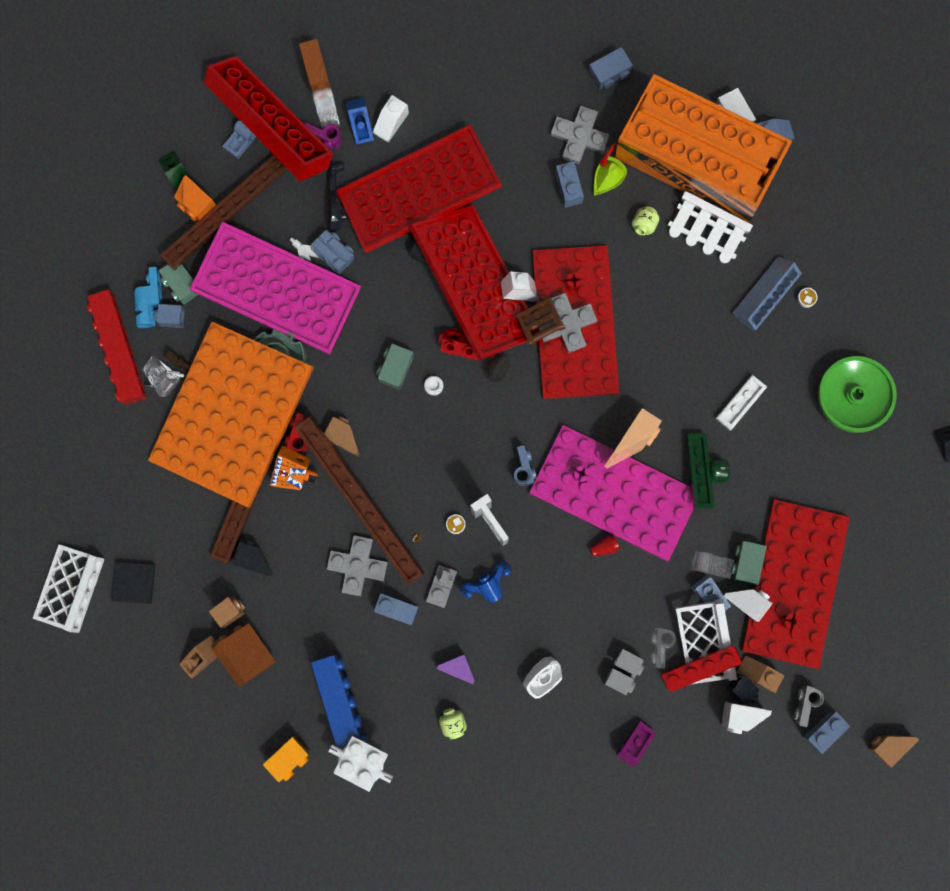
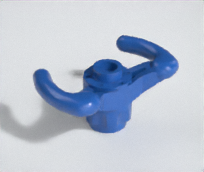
[459,562,511,603]

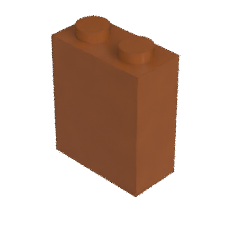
[299,39,333,100]
[212,623,276,688]

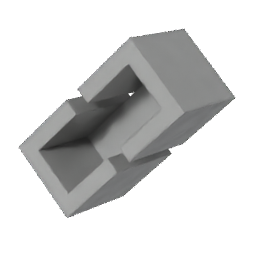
[604,649,645,695]

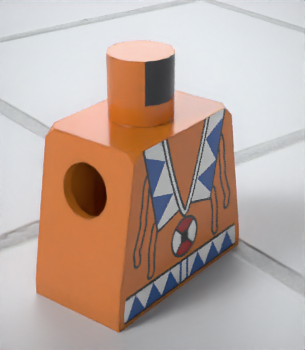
[270,446,318,490]

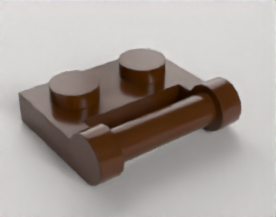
[516,298,566,346]

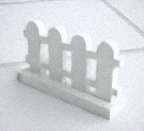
[668,191,753,264]

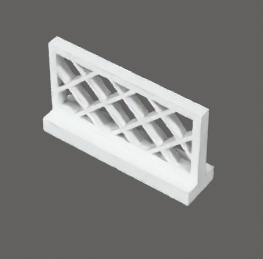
[470,494,509,546]
[33,545,105,633]
[676,599,737,685]

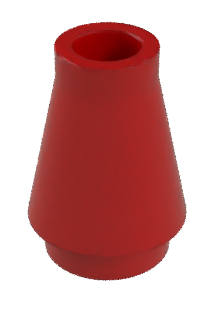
[590,535,620,557]

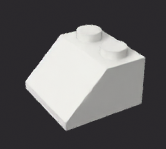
[721,702,772,734]

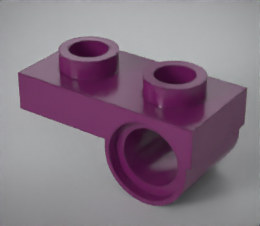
[305,122,342,151]

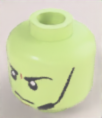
[632,206,659,236]
[439,708,467,739]

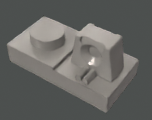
[426,565,457,608]

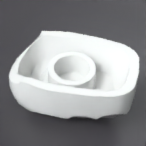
[522,656,562,699]

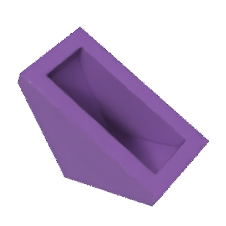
[437,654,475,684]

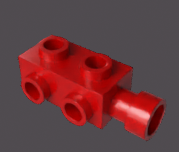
[438,329,494,360]

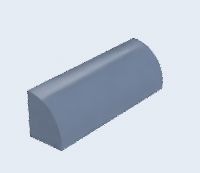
[732,257,802,331]

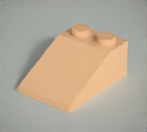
[604,408,662,468]

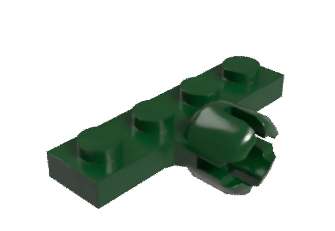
[685,433,730,510]

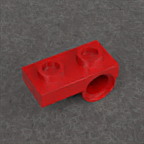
[284,413,308,454]

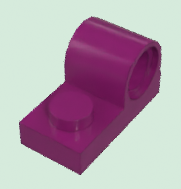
[616,721,656,767]

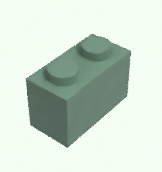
[159,264,198,305]
[376,344,414,390]
[730,541,766,585]

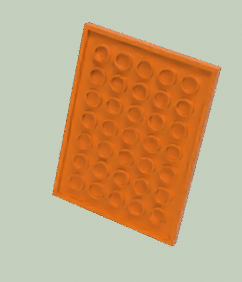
[148,322,314,508]

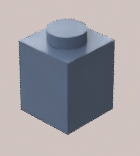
[155,304,185,328]

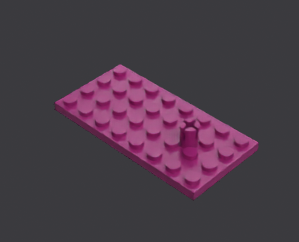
[190,222,361,355]
[529,425,693,562]

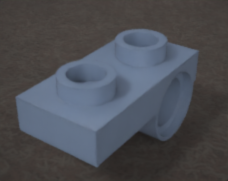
[222,120,256,159]
[513,445,537,486]
[692,575,731,615]

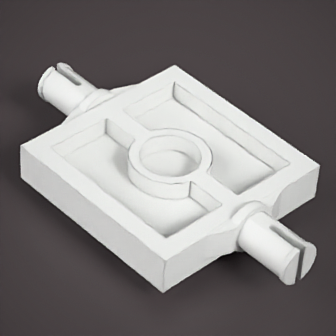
[329,736,393,792]

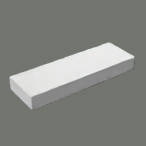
[716,375,767,431]

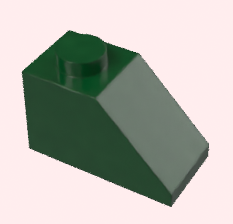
[158,151,191,191]

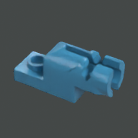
[134,267,163,328]

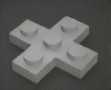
[551,106,610,164]
[538,293,597,353]
[327,536,388,596]

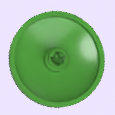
[818,356,897,433]

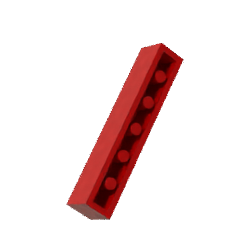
[87,289,147,405]

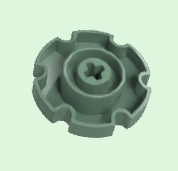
[254,329,307,364]

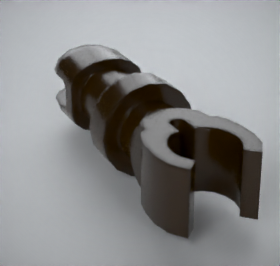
[163,350,192,373]

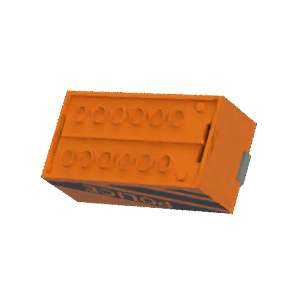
[615,74,792,223]

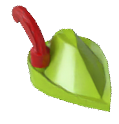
[594,142,627,196]

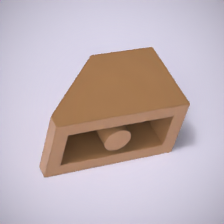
[324,416,360,457]
[179,636,217,679]
[736,655,784,693]
[869,735,919,768]

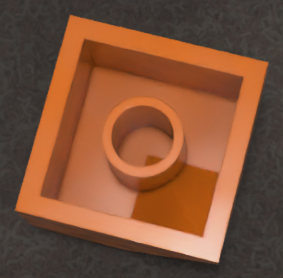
[174,175,216,224]

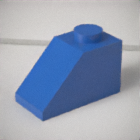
[346,97,374,144]

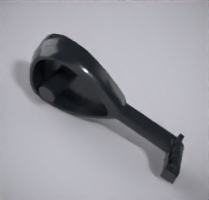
[329,163,346,233]

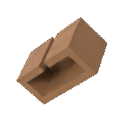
[209,597,246,628]

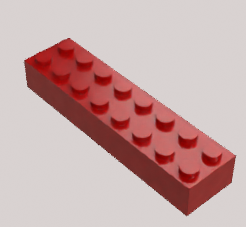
[204,56,333,182]

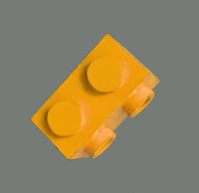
[263,736,310,782]

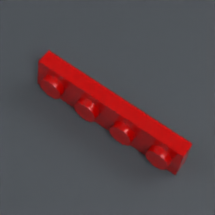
[662,644,742,692]

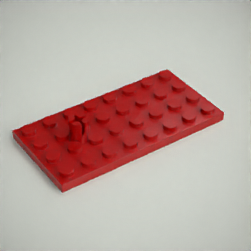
[336,124,502,253]
[409,205,539,361]
[532,246,619,399]
[741,499,850,669]

